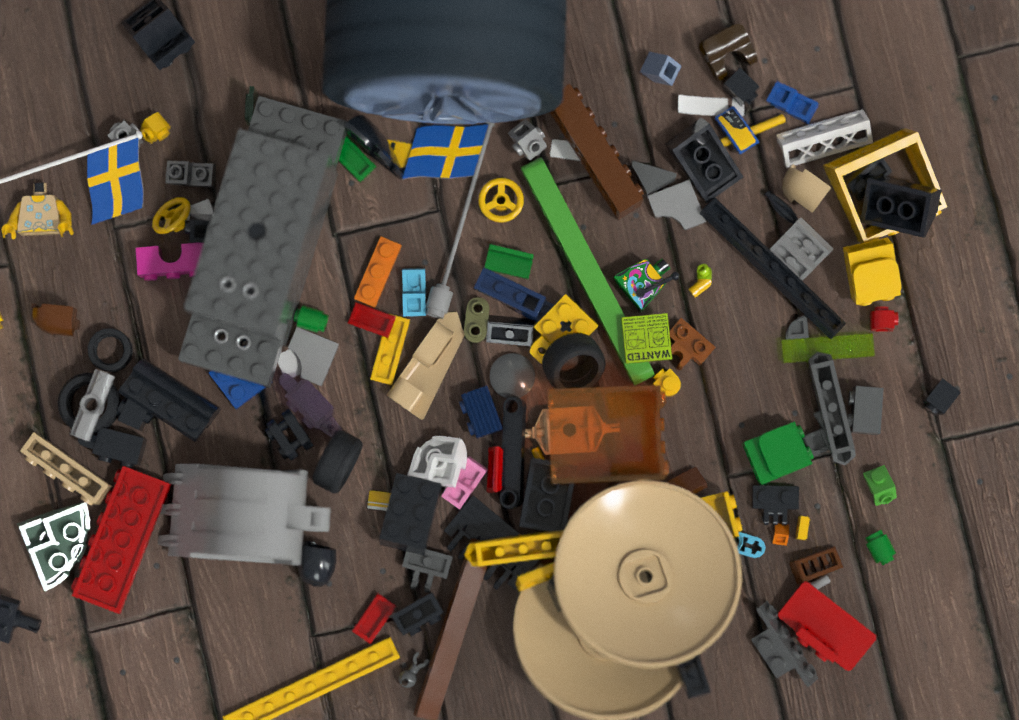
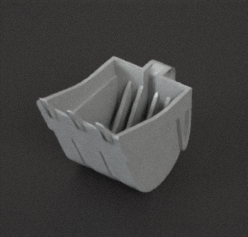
[158,464,331,565]

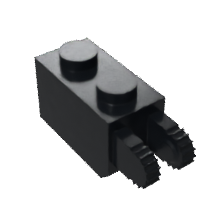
[78,428,147,469]

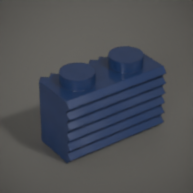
[459,386,503,439]

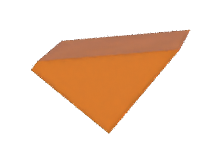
[772,523,789,546]

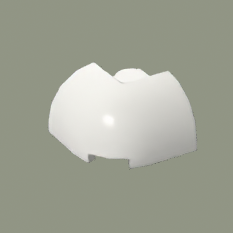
[408,436,467,488]

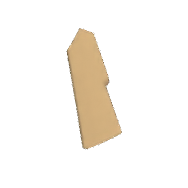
[386,312,465,420]

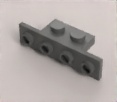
[751,601,818,688]

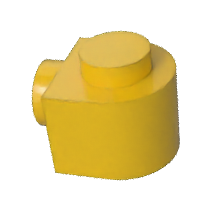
[140,112,171,144]
[652,369,681,397]

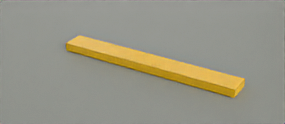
[223,637,400,720]

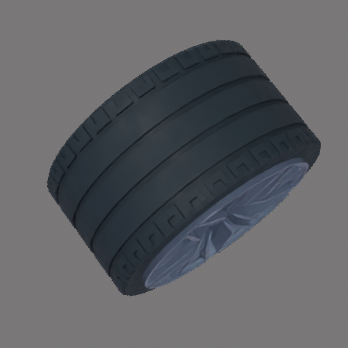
[322,0,567,124]

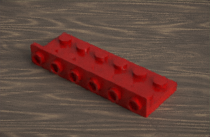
[71,466,171,614]

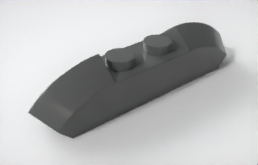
[809,352,856,465]

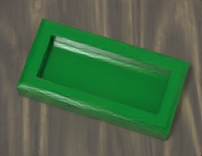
[339,136,377,183]

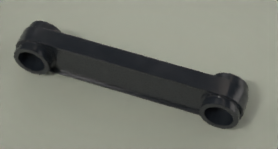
[500,396,527,509]

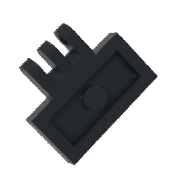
[752,485,799,525]

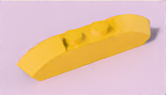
[464,530,564,567]

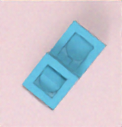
[402,268,426,316]

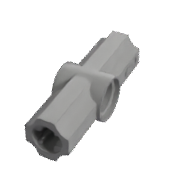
[70,369,115,442]

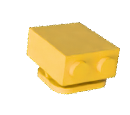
[843,237,901,306]

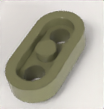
[464,297,490,343]

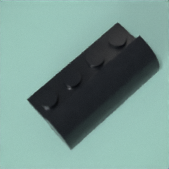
[119,358,221,442]

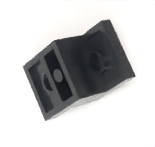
[121,0,196,70]

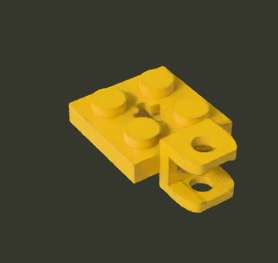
[530,294,599,364]

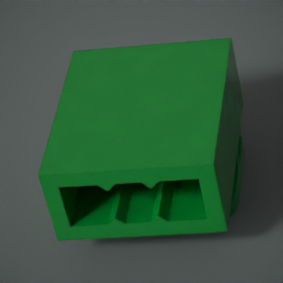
[742,421,814,486]

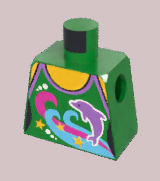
[613,258,670,313]

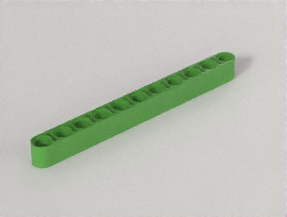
[521,157,655,386]

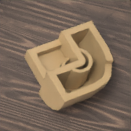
[782,164,831,213]

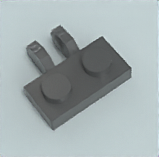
[402,549,453,593]

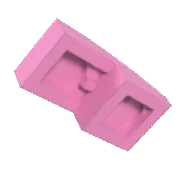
[441,456,488,509]

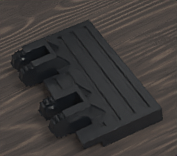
[444,495,539,590]

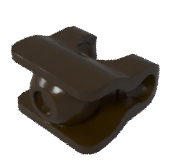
[698,23,758,82]

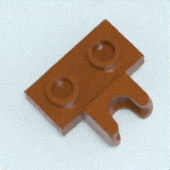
[669,318,716,371]

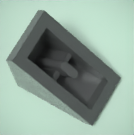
[631,161,677,197]

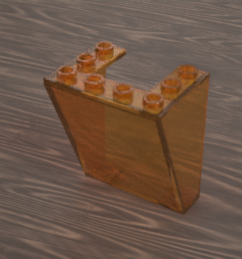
[548,385,669,484]

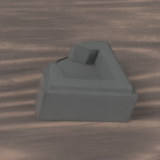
[785,316,809,340]

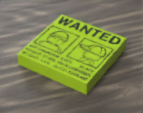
[621,313,672,364]

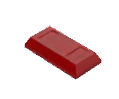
[348,302,396,338]
[487,446,503,493]
[352,593,397,644]

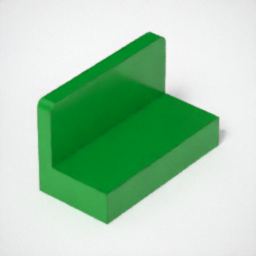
[484,244,534,280]

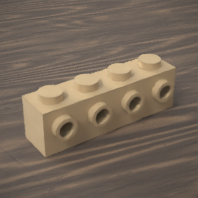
[20,432,113,506]

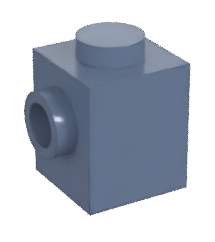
[640,52,681,86]

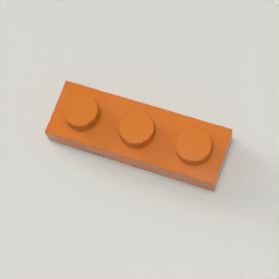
[354,237,402,308]

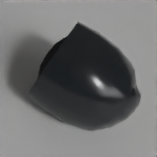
[298,540,336,587]

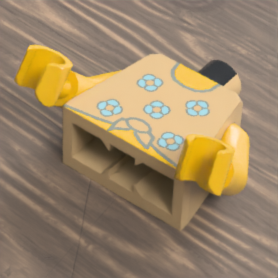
[1,183,74,239]

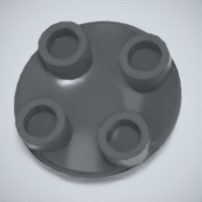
[490,353,535,398]

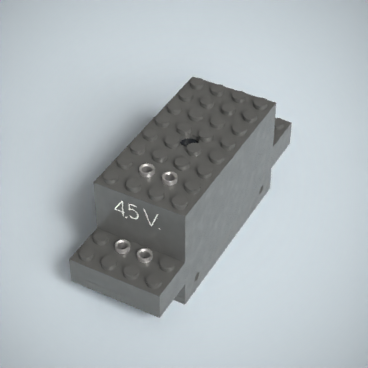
[178,96,347,388]

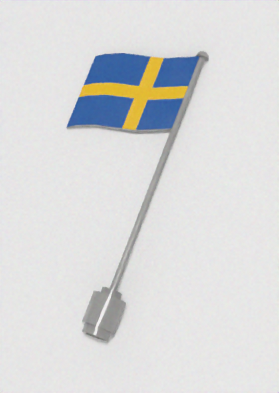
[402,123,495,319]

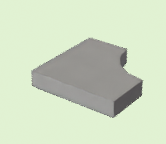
[647,180,706,231]
[288,327,339,387]

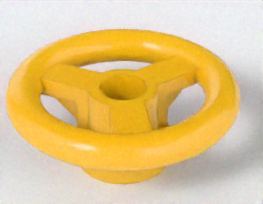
[478,178,524,223]
[152,197,191,234]

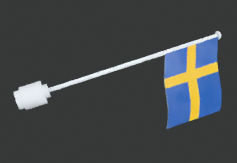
[0,131,144,225]

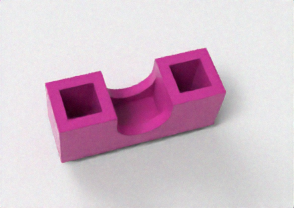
[136,243,204,281]

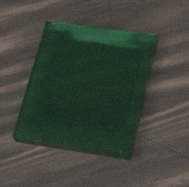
[245,86,258,125]

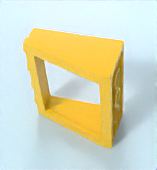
[823,128,947,243]

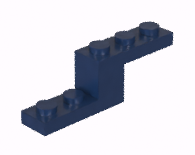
[474,268,572,332]

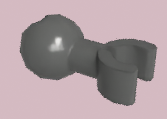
[398,652,429,688]

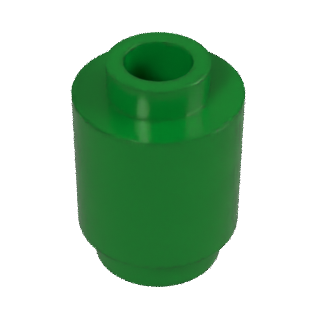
[294,305,329,333]
[865,530,896,566]

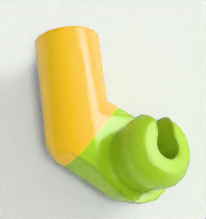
[688,264,712,298]

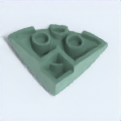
[17,502,90,591]

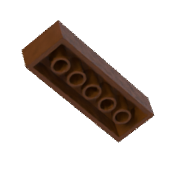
[549,83,644,220]

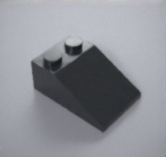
[665,118,743,203]

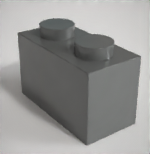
[847,386,884,435]

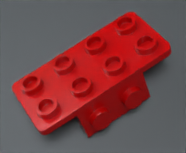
[778,581,876,671]

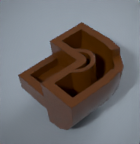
[31,303,80,337]

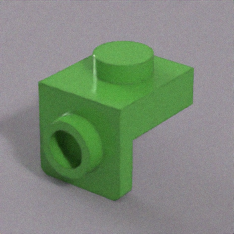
[863,465,897,506]

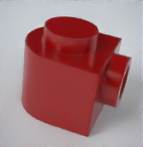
[870,306,899,332]

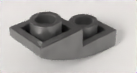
[165,161,216,188]

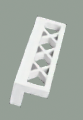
[776,109,873,168]

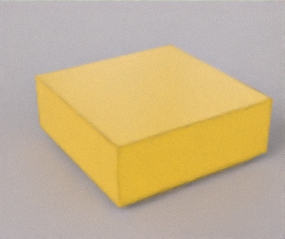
[795,516,810,540]

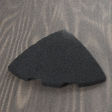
[344,115,403,180]

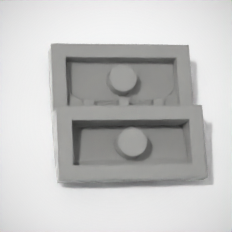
[769,217,833,281]

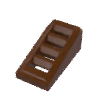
[789,546,843,584]

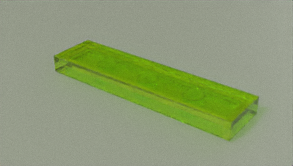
[781,333,875,363]

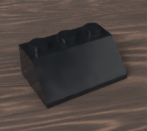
[860,175,942,238]

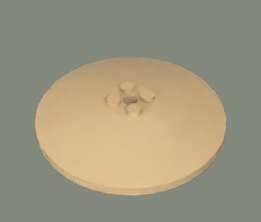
[554,481,742,668]
[513,564,683,720]

